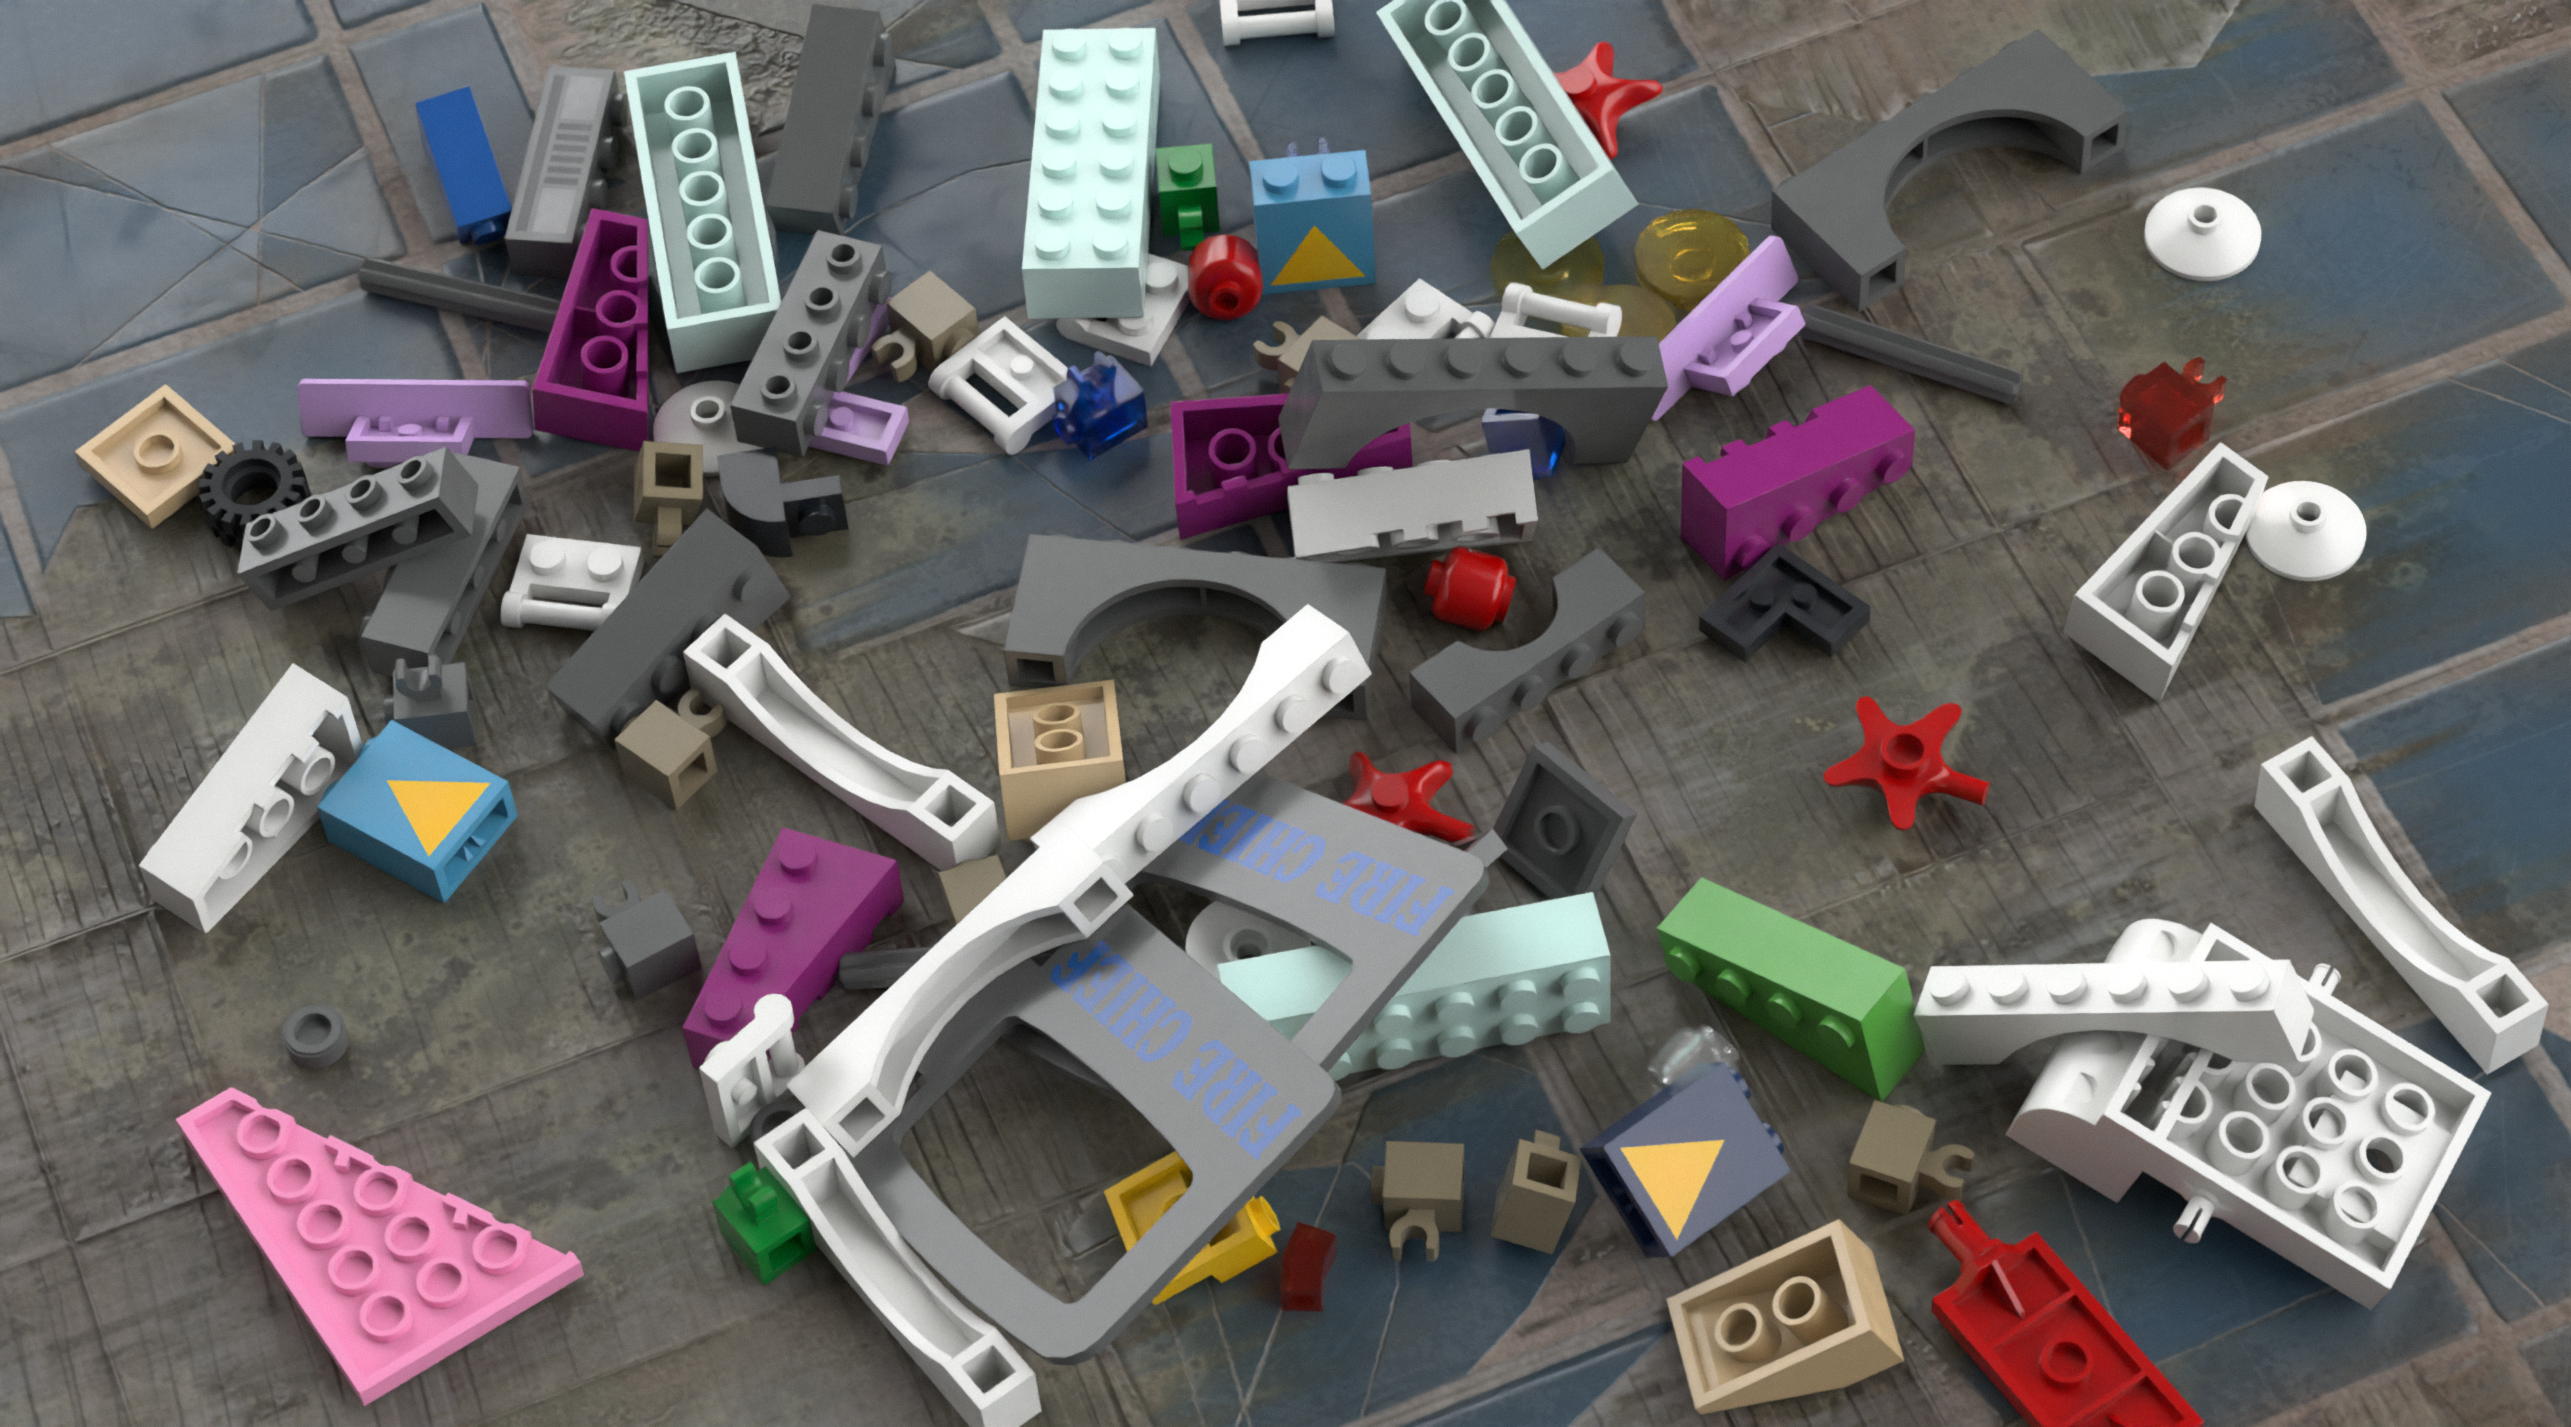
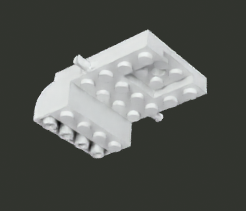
[2006,919,2491,1310]

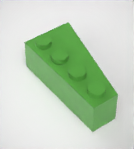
[1657,877,1925,1102]

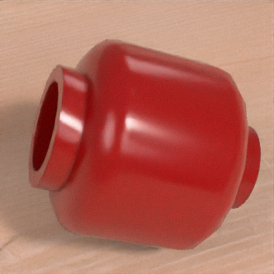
[1188,234,1263,321]
[1423,546,1516,632]

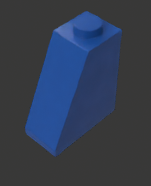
[415,86,512,245]

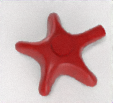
[1553,41,1663,161]
[1824,696,1990,832]
[1342,751,1474,843]

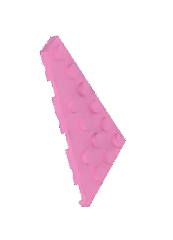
[176,1087,584,1406]

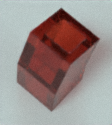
[1281,1221,1338,1311]

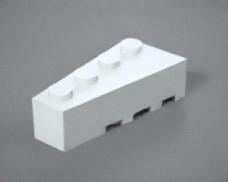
[2063,442,2269,703]
[1287,449,1538,563]
[139,663,363,934]

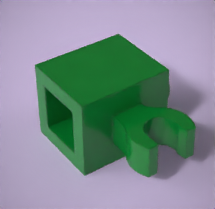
[1155,143,1220,252]
[712,1161,817,1286]

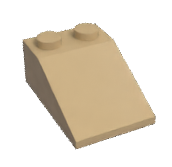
[994,680,1126,843]
[1666,1219,1904,1414]

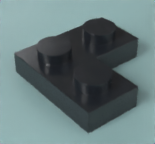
[1699,543,1871,662]

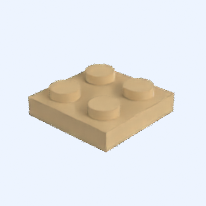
[75,384,235,529]

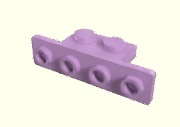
[1651,236,1806,421]
[297,379,534,468]

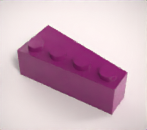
[532,208,649,452]
[1681,385,1915,581]
[1170,394,1413,540]
[683,827,904,1070]

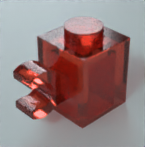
[2117,357,2227,471]

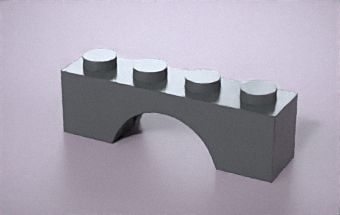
[1409,547,1646,754]

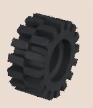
[198,440,312,551]

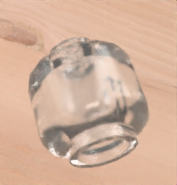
[1646,1024,1741,1098]

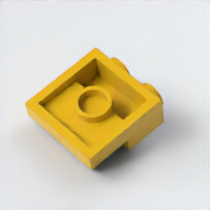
[1104,1151,1280,1305]

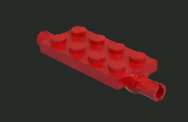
[1927,1200,2204,1427]

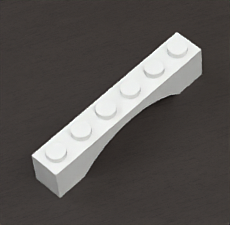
[1030,604,1372,884]
[683,614,1001,871]
[2254,736,2549,1075]
[786,823,1133,1158]
[1913,960,2314,1065]
[754,1107,1041,1427]

